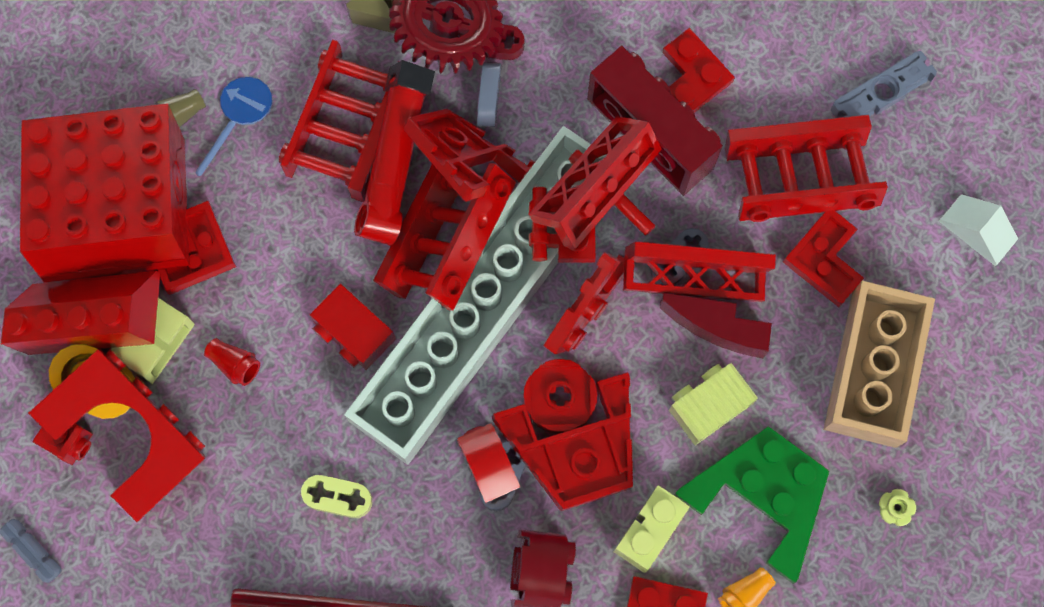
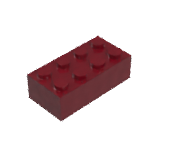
[587,45,723,196]

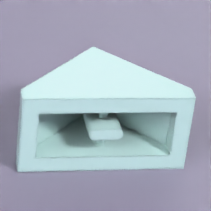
[939,194,1018,266]

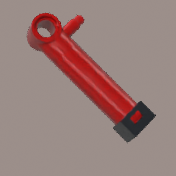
[354,60,435,246]

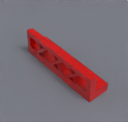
[529,116,662,249]
[623,241,776,302]

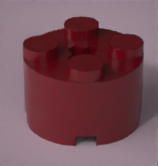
[510,529,576,607]

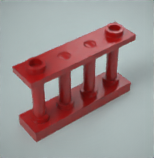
[279,39,400,202]
[725,115,888,222]
[373,163,516,311]

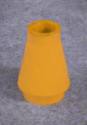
[718,567,775,607]

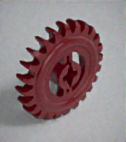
[389,0,504,74]

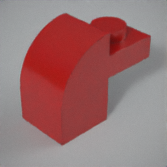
[457,423,520,503]

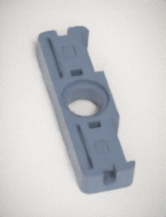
[831,51,937,118]

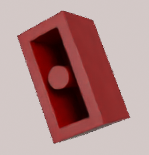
[310,283,396,370]

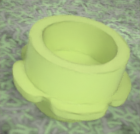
[879,489,916,526]

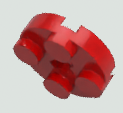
[523,359,597,434]

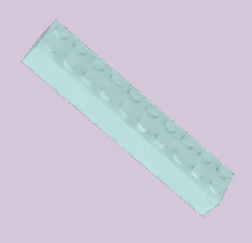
[344,126,606,465]

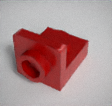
[32,424,93,466]

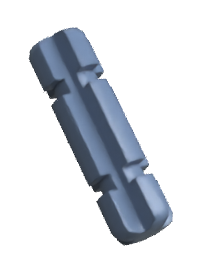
[0,519,62,583]

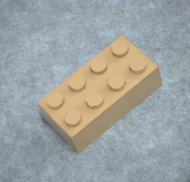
[823,281,935,448]

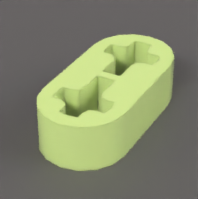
[301,475,373,518]

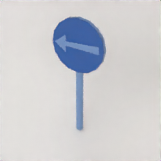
[196,77,273,176]

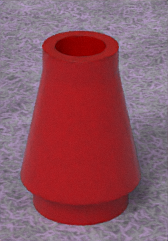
[204,338,260,386]

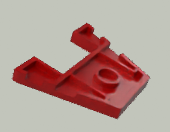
[403,109,535,202]
[543,252,624,355]
[492,372,633,512]

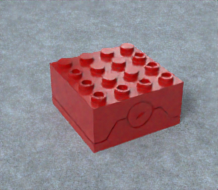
[20,103,189,283]

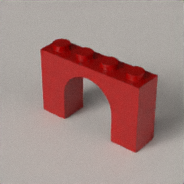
[28,349,206,522]

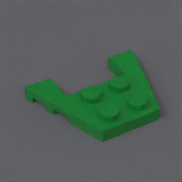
[674,426,829,584]

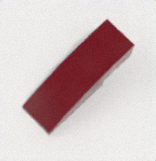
[660,293,772,359]

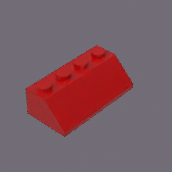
[1,271,160,355]

